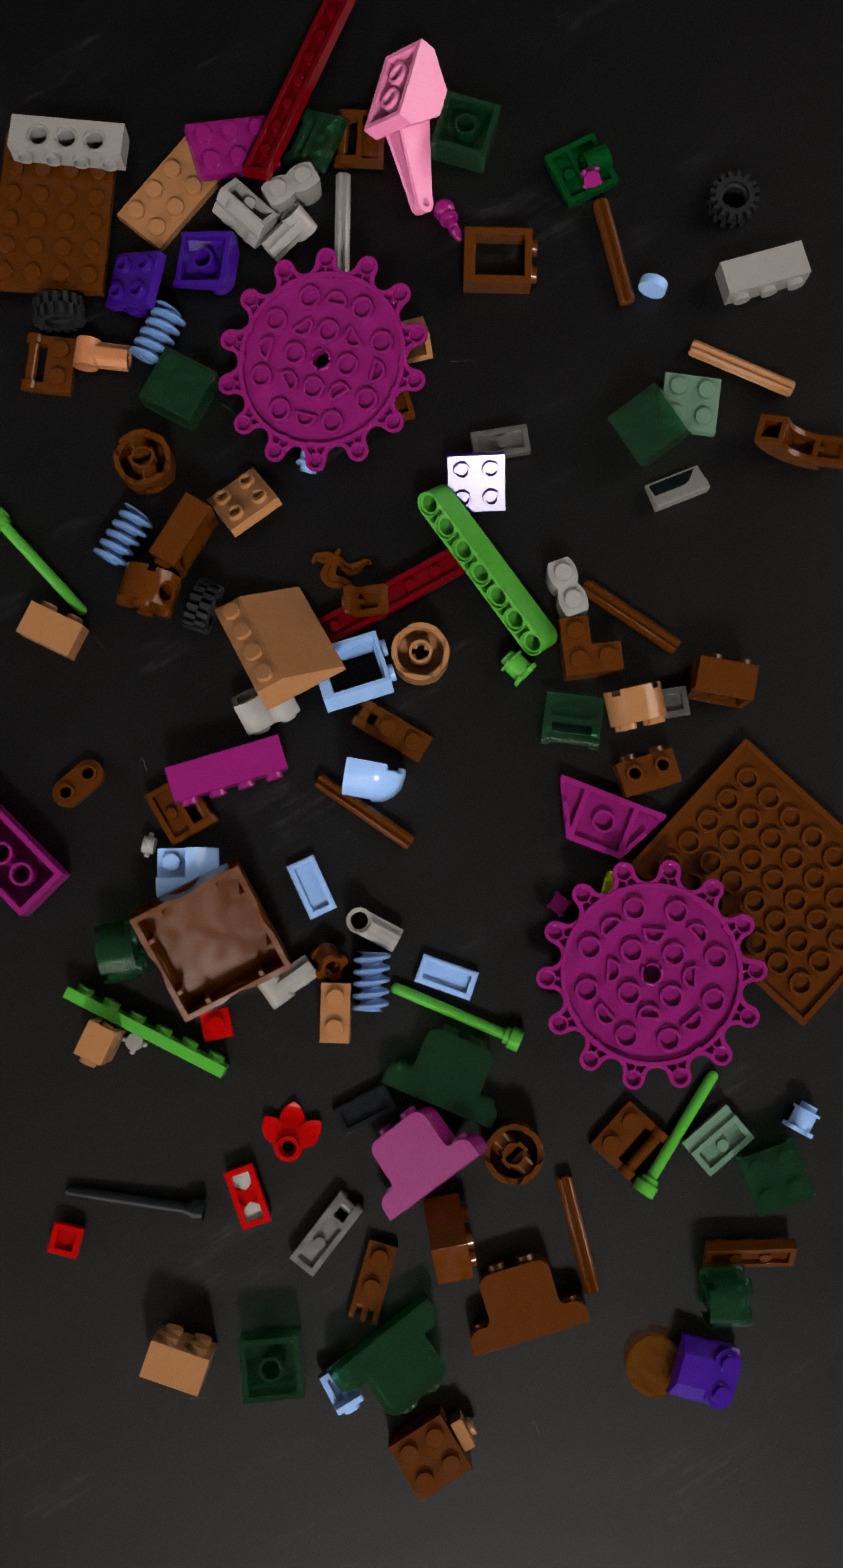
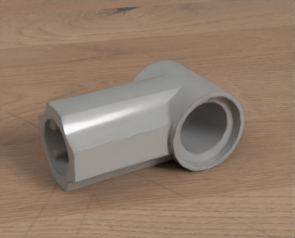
[260,202,317,262]
[346,907,404,952]
[257,954,317,1010]

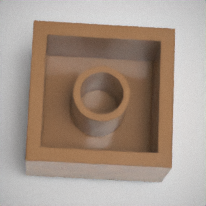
[139,1323,218,1396]

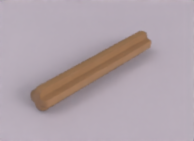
[688,340,796,397]

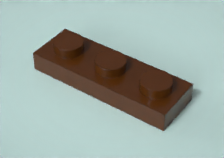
[702,1237,797,1269]

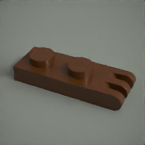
[347,1237,398,1326]

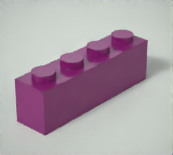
[164,734,288,807]

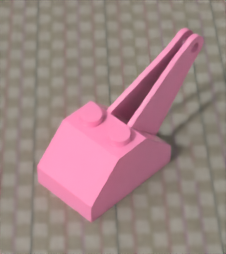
[364,38,447,216]

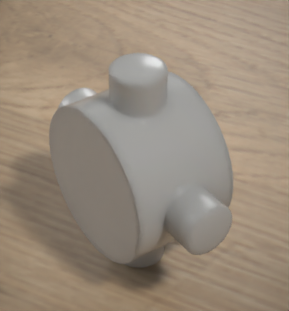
[141,833,157,858]
[122,1033,148,1055]

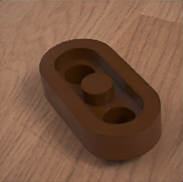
[52,759,106,808]

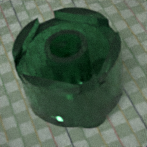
[94,920,148,984]
[698,1264,753,1328]

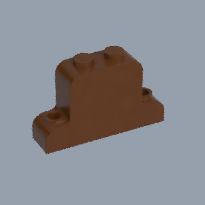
[470,1251,591,1357]

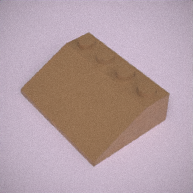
[214,586,346,711]

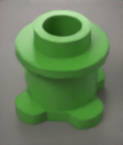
[501,650,537,687]

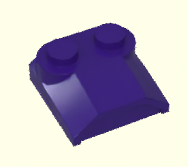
[173,231,240,295]
[666,1332,742,1410]

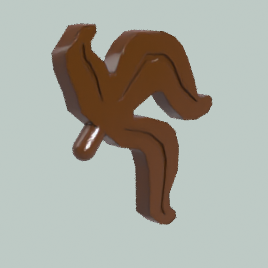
[311,547,372,589]

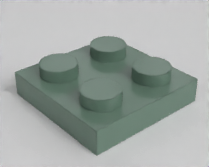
[657,372,722,437]

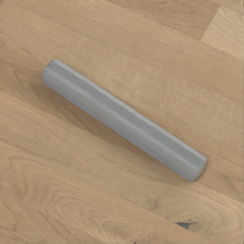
[334,172,351,272]

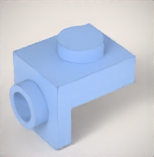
[318,1360,365,1416]

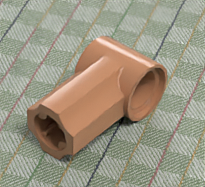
[73,335,132,372]

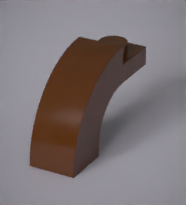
[754,414,843,470]

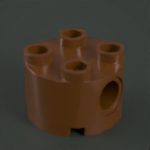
[113,429,176,495]
[115,562,182,619]
[483,1119,544,1185]

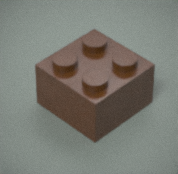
[686,652,759,709]
[388,1403,472,1502]

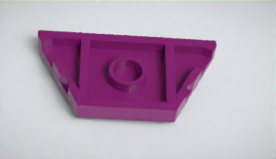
[559,774,666,860]

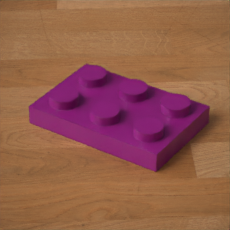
[184,115,281,182]

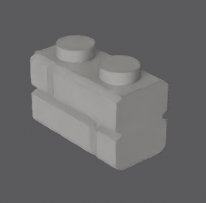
[212,177,279,249]

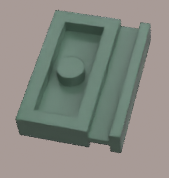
[680,1103,755,1177]

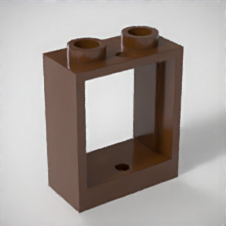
[463,226,538,294]
[149,492,219,579]

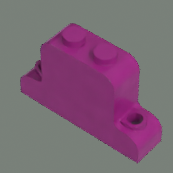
[372,1106,490,1221]

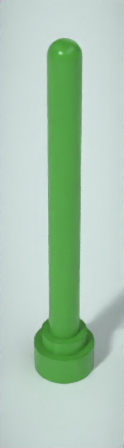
[0,506,87,616]
[390,982,525,1052]
[632,1070,718,1200]

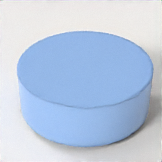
[638,273,668,299]

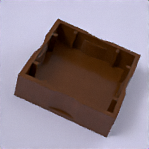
[129,858,292,1022]

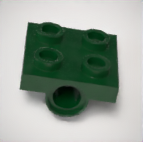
[543,132,619,209]

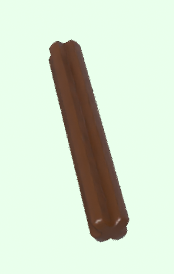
[593,198,635,306]
[582,579,681,653]
[314,774,414,849]
[556,1175,600,1294]

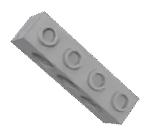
[7,114,130,172]

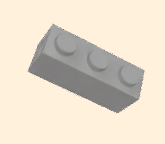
[715,240,811,305]

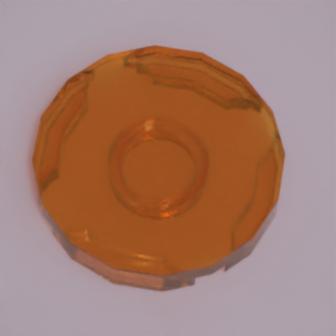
[625,1334,679,1398]

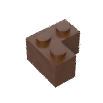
[556,615,624,681]
[423,1193,477,1285]

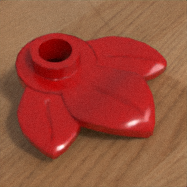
[262,1101,322,1162]

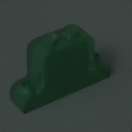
[381,1023,497,1129]
[327,1292,446,1416]

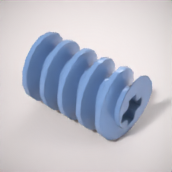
[129,300,186,365]
[93,502,154,566]
[352,951,391,1012]

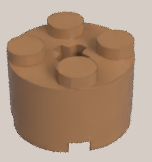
[391,622,450,686]
[603,681,668,732]

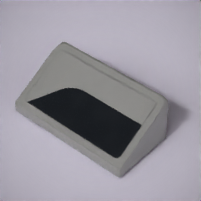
[644,465,710,512]

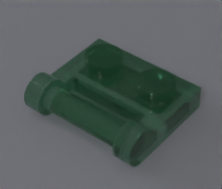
[282,109,348,174]
[540,691,604,751]

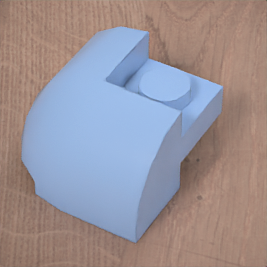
[342,757,406,802]
[155,847,219,898]

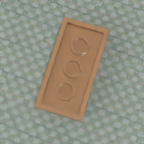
[117,137,225,252]

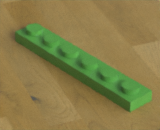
[63,983,229,1078]

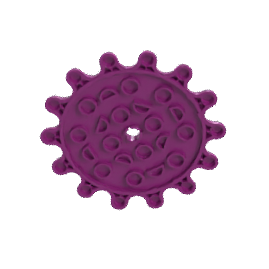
[218,247,428,472]
[536,860,768,1090]

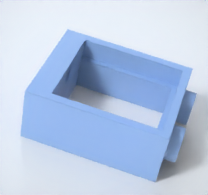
[319,630,397,713]

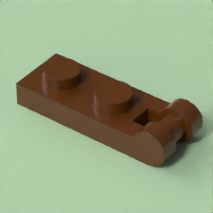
[349,700,433,764]

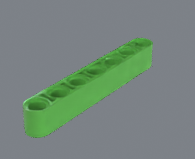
[417,484,558,656]

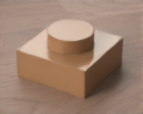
[450,1409,477,1452]

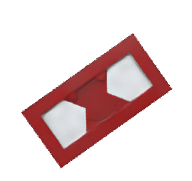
[223,1161,272,1231]

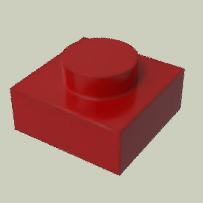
[200,1007,235,1042]
[47,1220,86,1259]

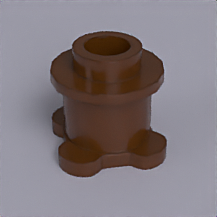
[310,943,348,981]

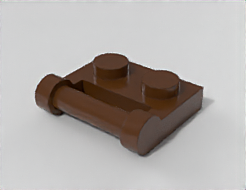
[334,109,385,171]
[20,332,76,397]
[145,782,220,847]
[589,1100,669,1181]

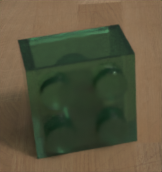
[431,90,501,174]
[139,346,219,432]
[608,382,692,467]
[732,1134,816,1218]
[237,1326,307,1405]

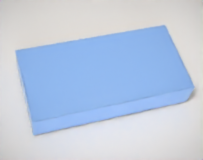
[287,855,337,920]
[414,954,479,1001]

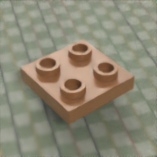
[207,467,282,538]

